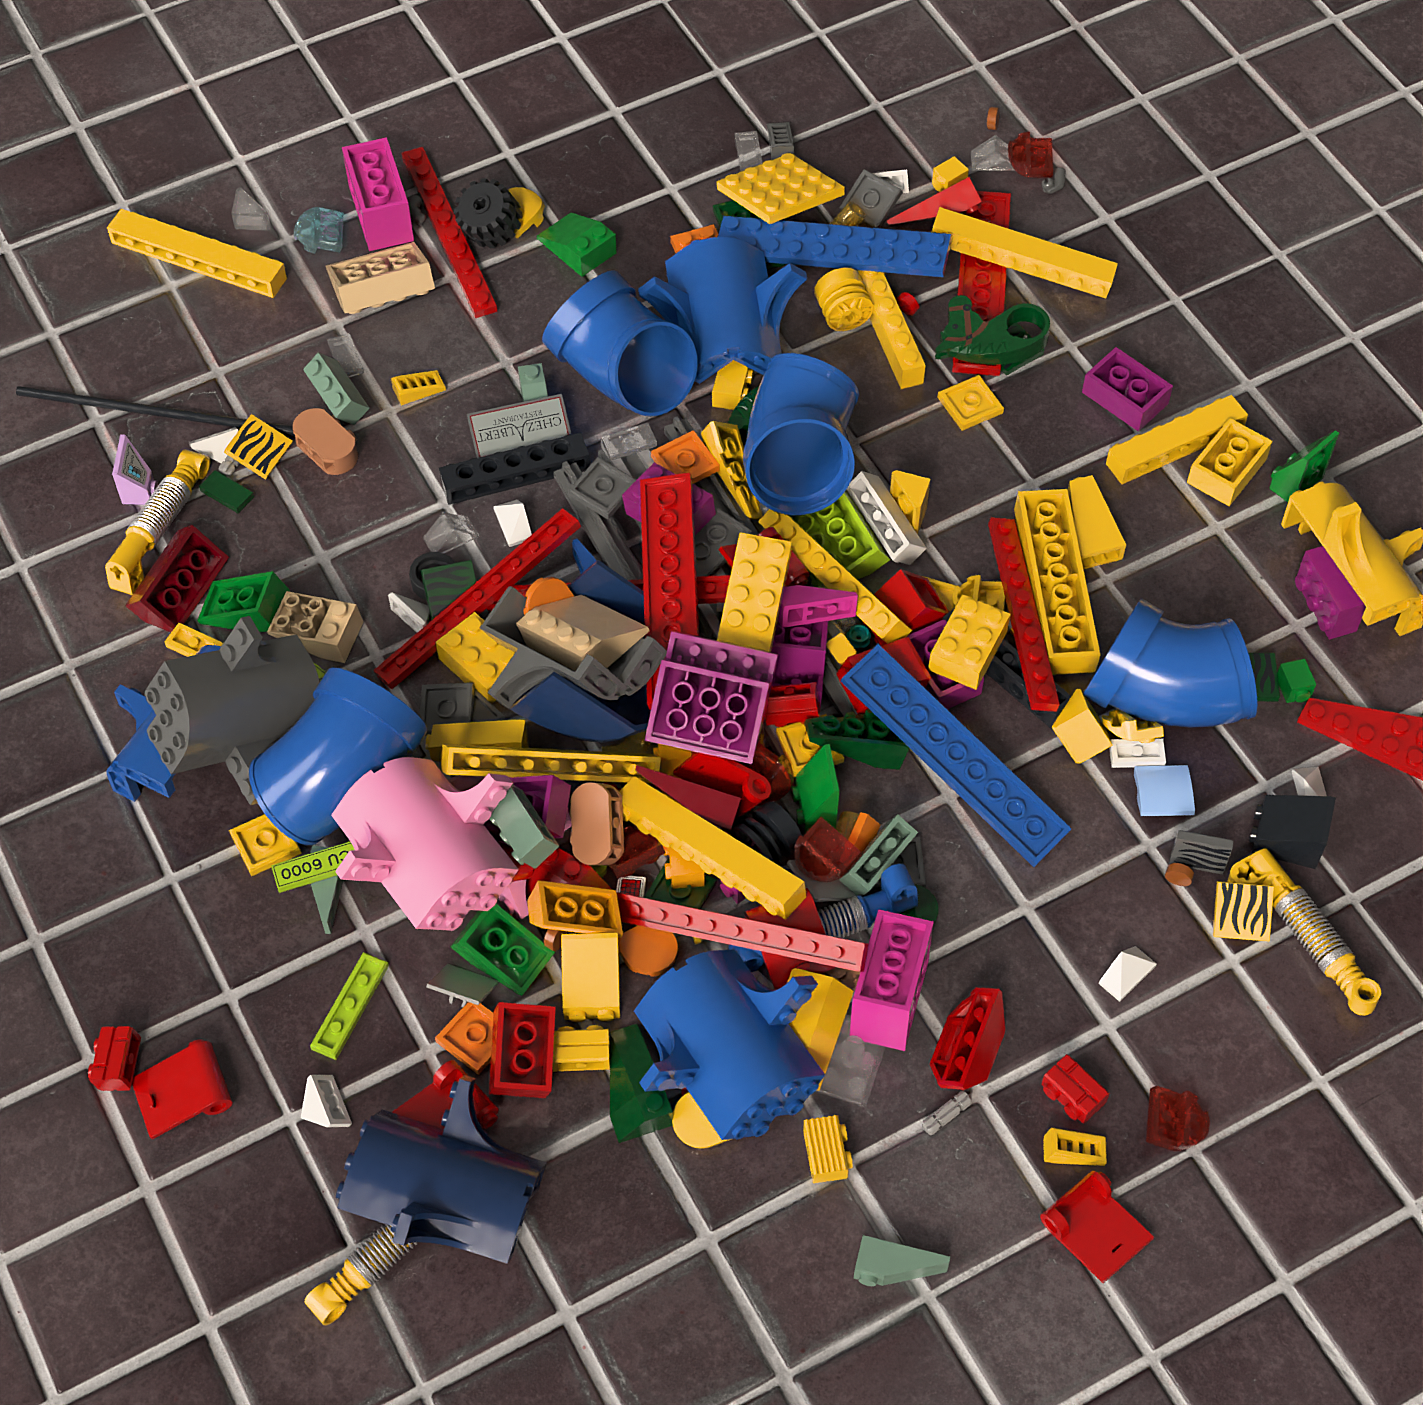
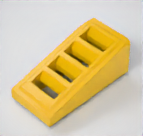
[391,370,446,405]
[826,633,857,665]
[1043,1128,1107,1166]

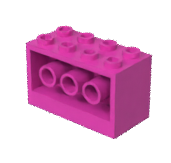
[342,137,414,251]
[849,909,934,1051]

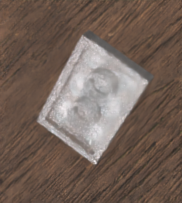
[815,1015,886,1108]

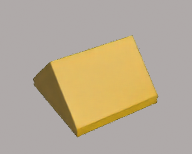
[890,470,930,534]
[1052,689,1113,764]

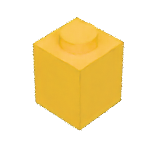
[932,156,969,192]

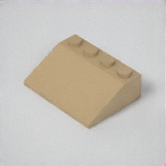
[326,242,435,314]
[516,595,649,671]

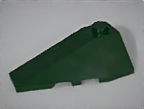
[804,709,909,770]
[610,1024,673,1143]

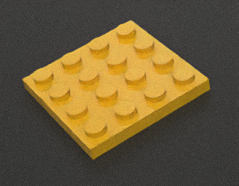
[717,153,845,224]

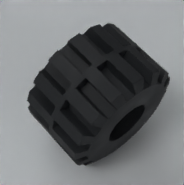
[454,178,522,248]

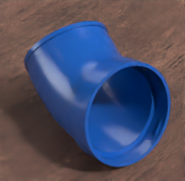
[542,270,698,416]
[743,353,859,515]
[1083,598,1257,727]
[249,668,427,845]

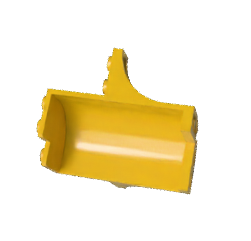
[1281,482,1423,636]

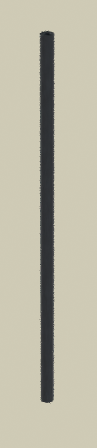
[16,386,295,436]

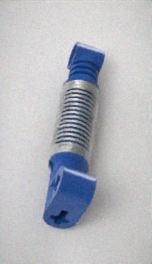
[728,864,918,972]

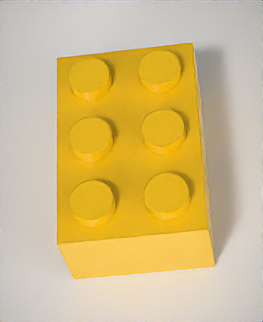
[1187,418,1273,506]
[928,594,1010,690]
[436,612,515,704]

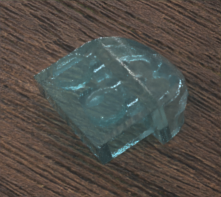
[293,207,344,254]

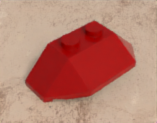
[525,848,612,898]
[930,987,1005,1090]

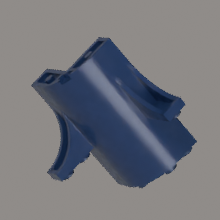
[336,1075,547,1263]

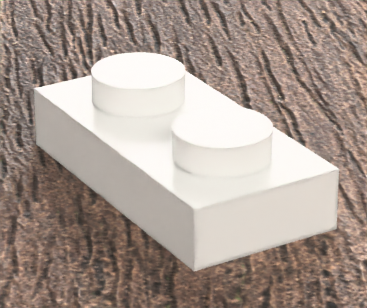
[1109,739,1166,768]

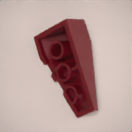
[635,765,741,832]

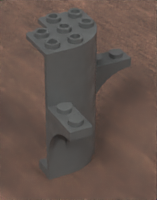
[480,578,667,709]
[145,616,320,805]

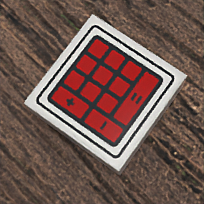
[616,875,646,897]

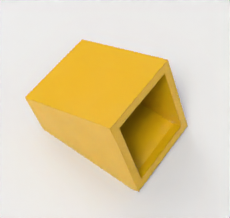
[561,933,620,1022]

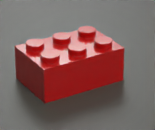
[489,1002,555,1098]

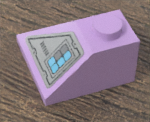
[112,435,158,505]

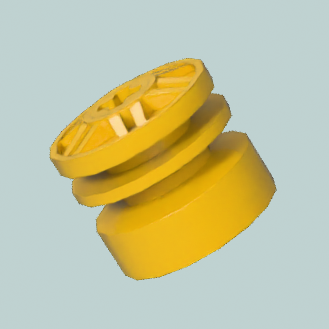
[814,268,874,331]

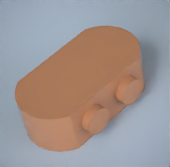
[293,408,358,475]
[569,783,624,866]

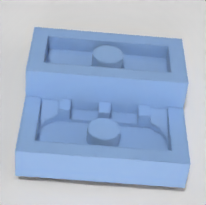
[1134,765,1195,816]

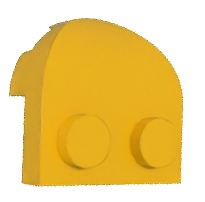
[508,187,545,238]
[953,575,1006,611]
[1102,709,1164,743]

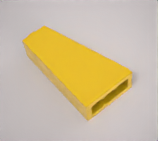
[1068,475,1126,569]
[425,719,529,762]

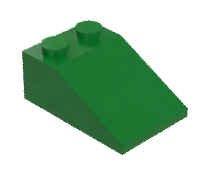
[536,213,617,277]
[1269,430,1339,502]
[197,571,290,632]
[791,744,839,835]
[450,904,555,996]

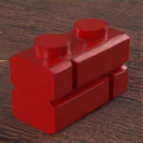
[765,682,820,727]
[88,1026,141,1091]
[1041,1054,1110,1124]

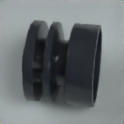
[731,801,803,865]

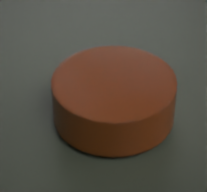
[987,107,1000,130]
[1165,863,1194,886]
[544,929,567,952]

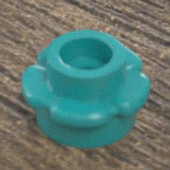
[846,625,871,649]

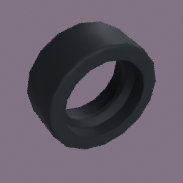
[409,552,455,600]

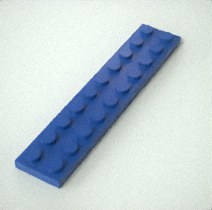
[718,216,952,277]
[840,644,1072,867]

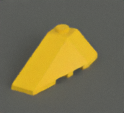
[701,421,763,520]

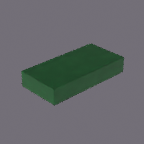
[199,470,254,514]

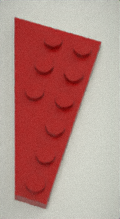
[1297,698,1423,781]

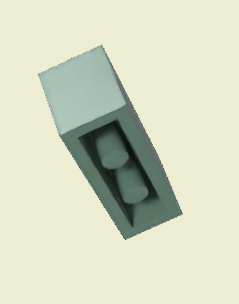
[303,352,369,425]
[489,784,559,868]
[839,814,918,896]

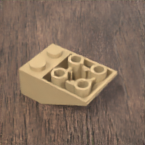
[267,591,363,663]

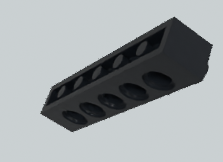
[439,433,590,505]
[942,608,1071,730]

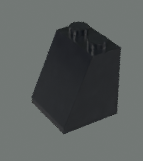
[1249,795,1336,869]

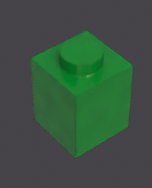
[1277,659,1316,703]

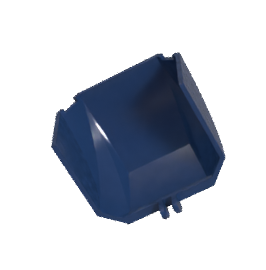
[510,560,651,743]

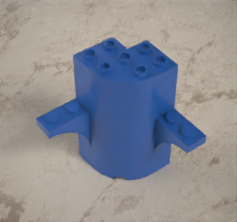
[638,236,807,384]
[106,645,221,802]
[634,950,825,1140]

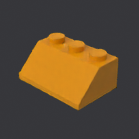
[527,881,623,938]

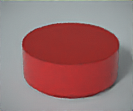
[896,292,919,315]

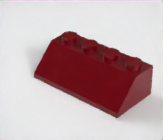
[125,525,229,632]

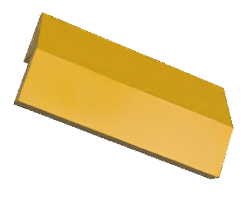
[787,968,854,1091]

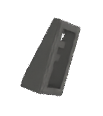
[767,122,794,159]

